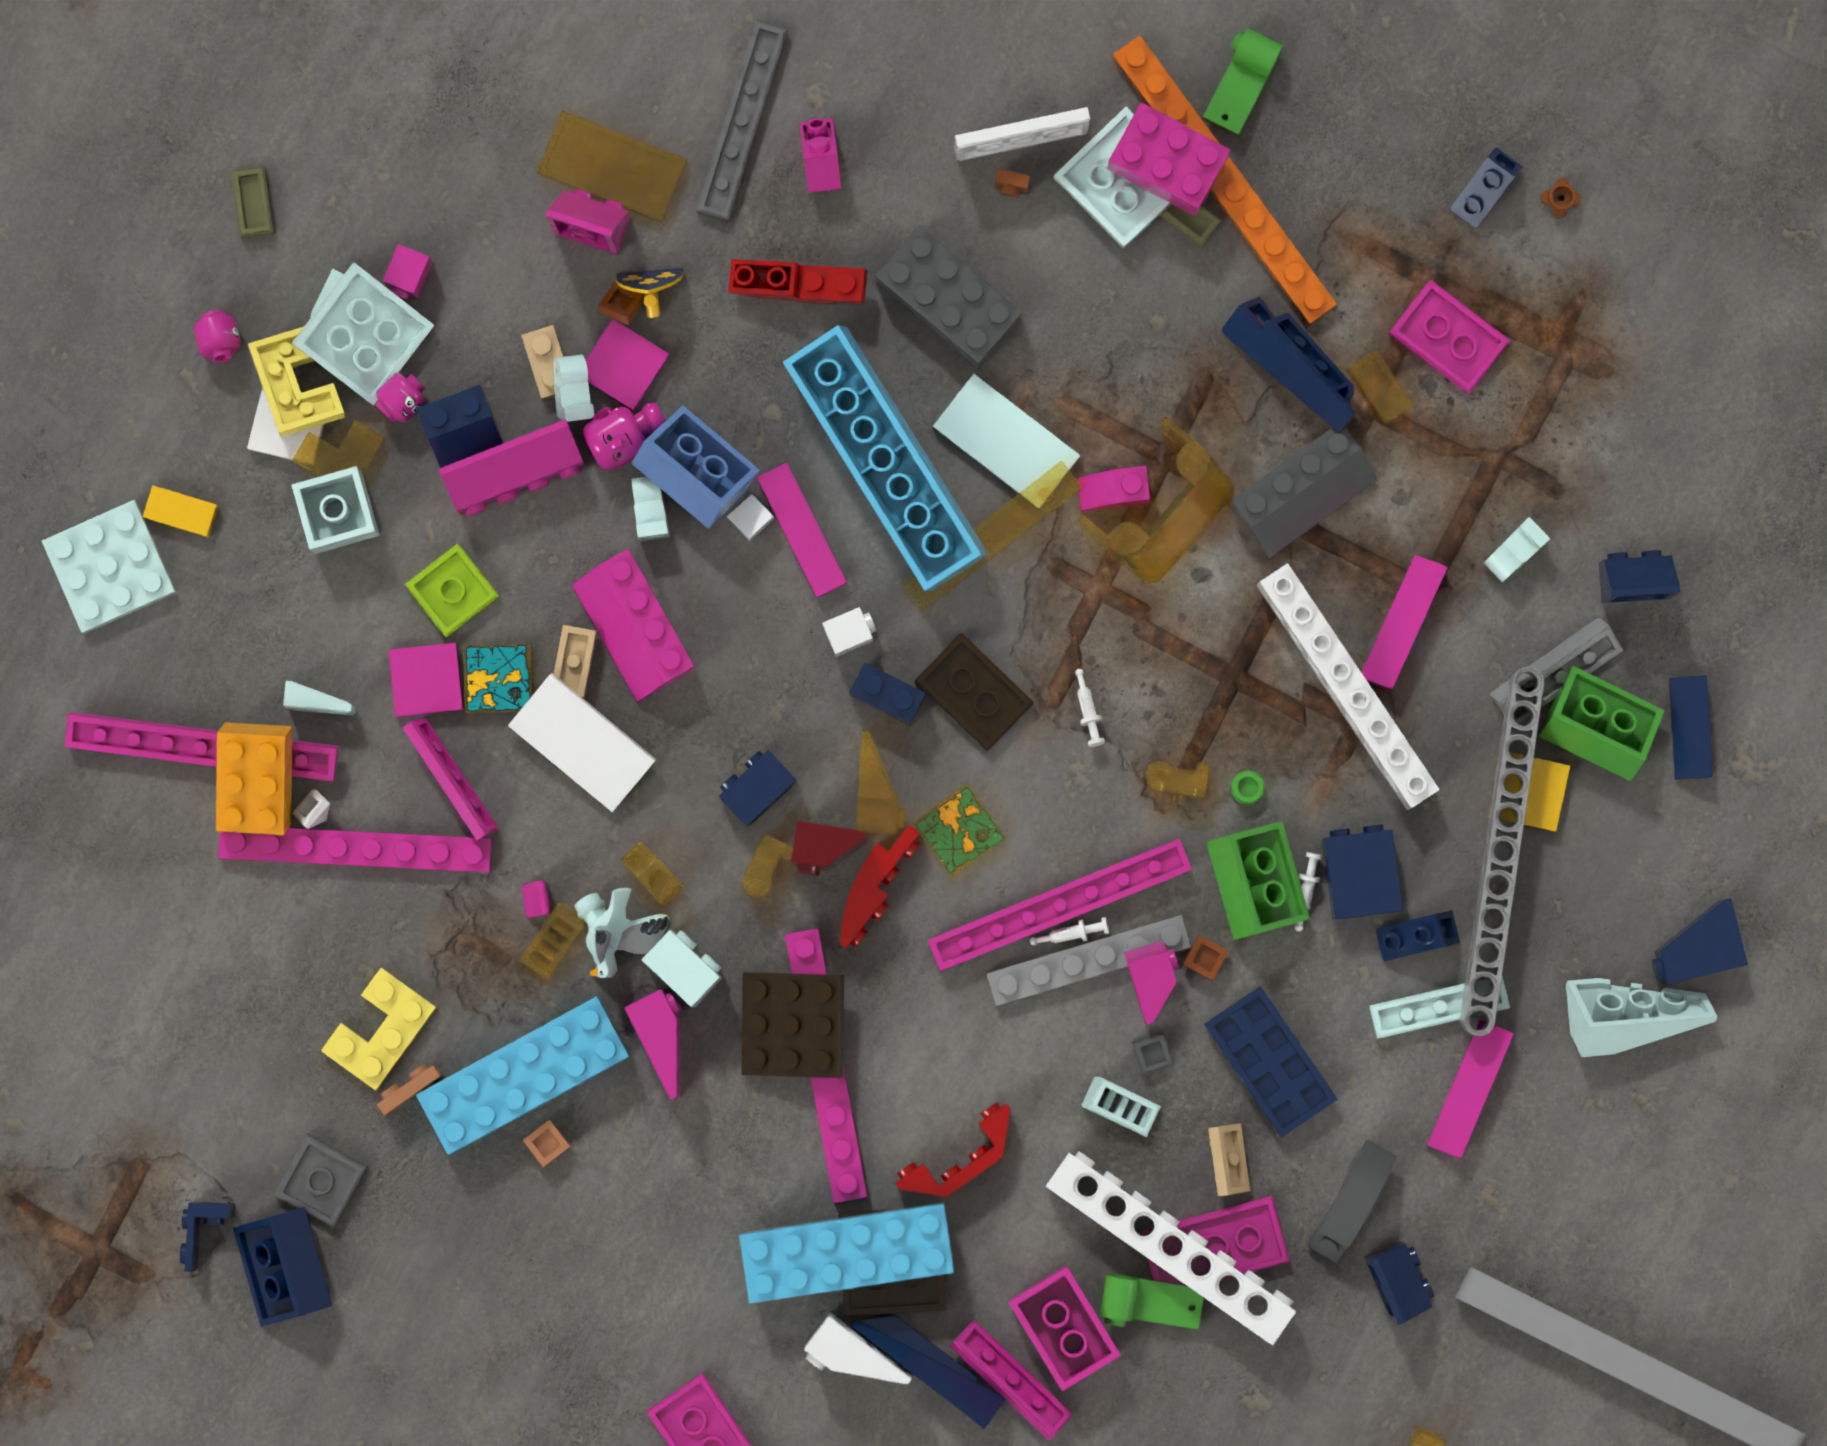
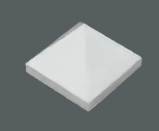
[292,788,330,829]

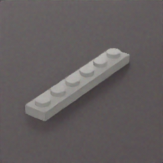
[986,915,1191,1006]

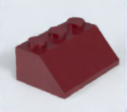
[791,821,867,876]

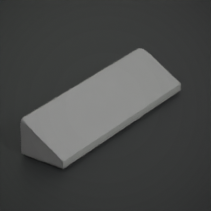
[1490,618,1623,724]

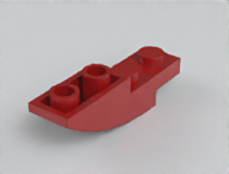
[728,259,868,305]
[840,825,921,949]

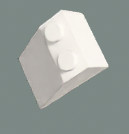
[804,1312,912,1385]

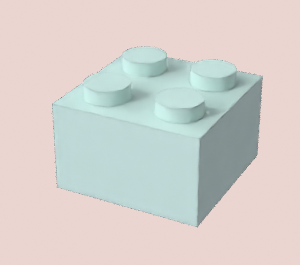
[291,466,380,554]
[642,930,722,1008]

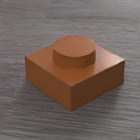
[994,169,1031,198]
[598,281,644,325]
[1183,935,1229,981]

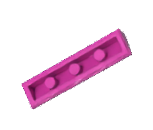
[1361,555,1448,691]
[1427,1020,1514,1159]

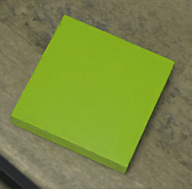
[405,543,500,638]

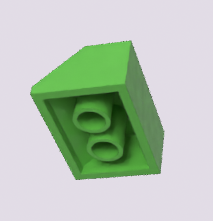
[1539,666,1665,781]
[1206,821,1310,940]

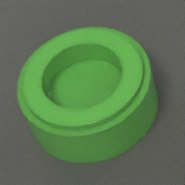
[1230,770,1265,805]

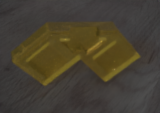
[291,420,384,477]

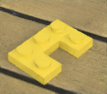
[248,327,345,438]
[321,968,437,1090]

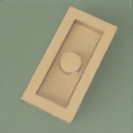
[521,325,564,400]
[554,625,597,698]
[1208,1123,1251,1196]

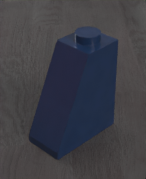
[1652,898,1748,985]

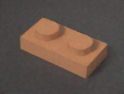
[376,1063,444,1116]

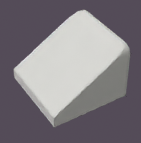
[727,494,775,541]

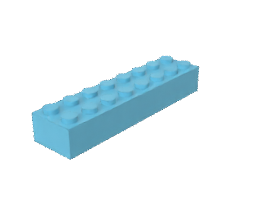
[783,325,989,591]

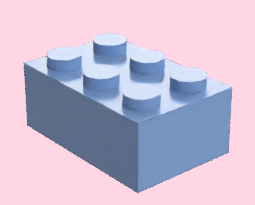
[631,405,760,529]

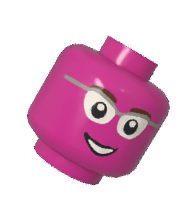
[194,310,241,363]
[375,373,426,423]

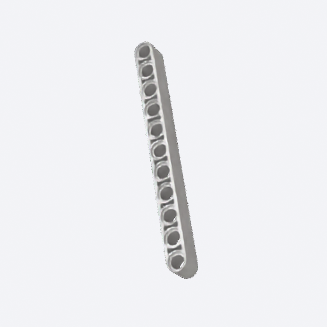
[1460,667,1544,1036]
[1455,1267,1806,1446]

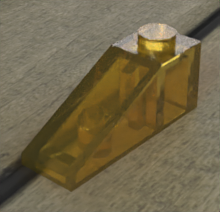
[856,729,905,835]

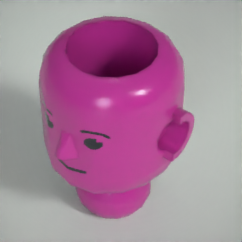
[582,402,666,470]

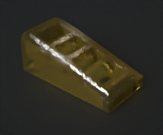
[519,902,587,980]

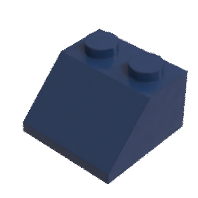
[417,385,503,468]
[1599,550,1680,603]
[1364,1242,1434,1325]

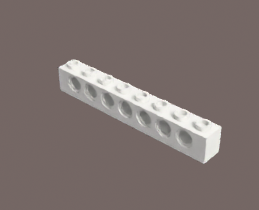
[1257,563,1440,810]
[1046,1151,1296,1345]

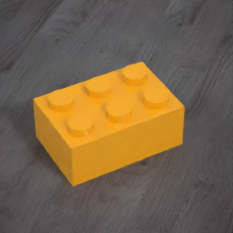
[216,722,293,835]

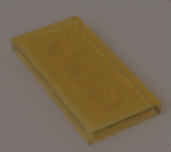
[537,110,687,223]

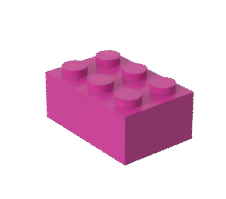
[1107,102,1230,217]
[1008,1265,1121,1392]

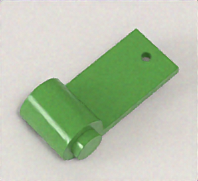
[1202,28,1284,137]
[1099,1274,1204,1330]

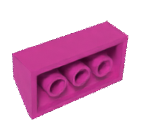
[438,419,586,517]
[572,549,696,703]

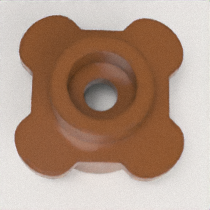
[1541,178,1581,219]

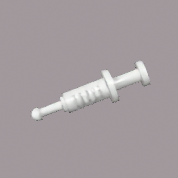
[1075,669,1105,747]
[1295,852,1323,931]
[1030,917,1110,945]

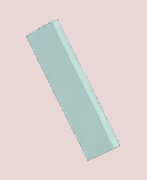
[1369,976,1510,1039]

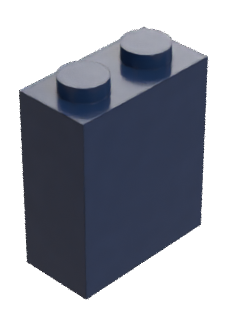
[1322,824,1403,920]

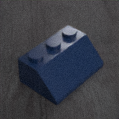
[233,1207,332,1327]

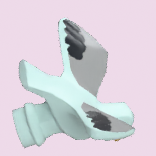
[574,888,669,978]

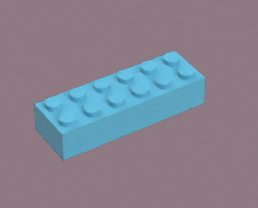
[416,996,632,1155]
[739,1202,955,1304]

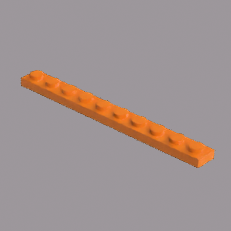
[1112,35,1337,325]

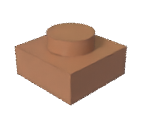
[523,1119,571,1167]

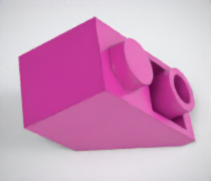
[799,118,842,193]

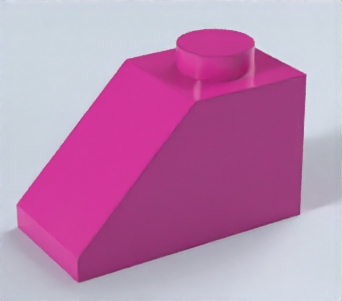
[1077,466,1150,512]
[1124,941,1179,1025]

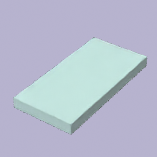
[933,374,1080,509]

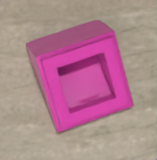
[522,880,552,918]

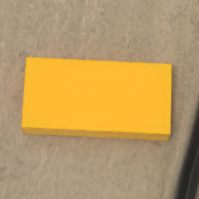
[142,485,218,538]

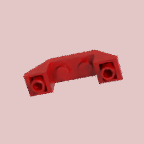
[895,1102,1011,1197]

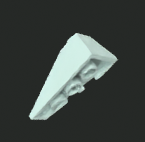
[1566,978,1717,1057]

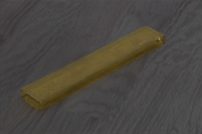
[902,461,1083,612]

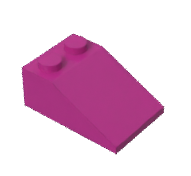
[546,189,631,255]
[625,989,683,1100]

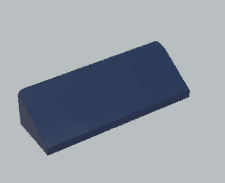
[1669,675,1713,780]

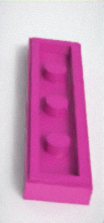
[757,463,847,598]
[402,717,499,840]
[950,1320,1073,1441]

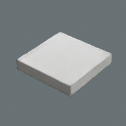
[247,388,324,466]

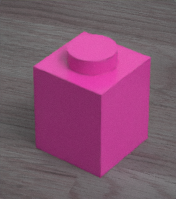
[383,244,433,301]

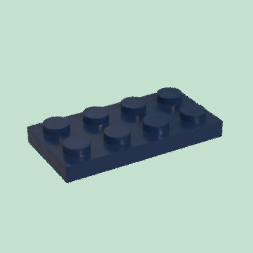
[1204,986,1338,1138]

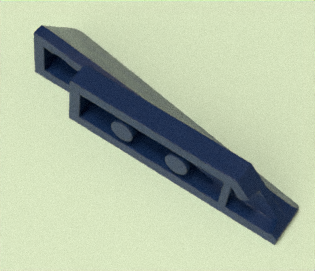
[1222,297,1356,431]
[852,1315,1005,1429]

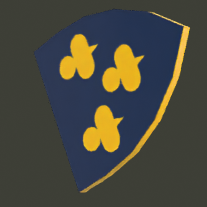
[616,268,684,318]

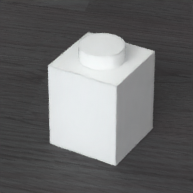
[822,607,877,657]

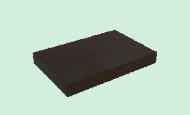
[914,632,1034,752]

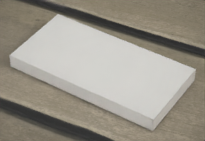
[955,107,1090,161]
[508,673,656,812]

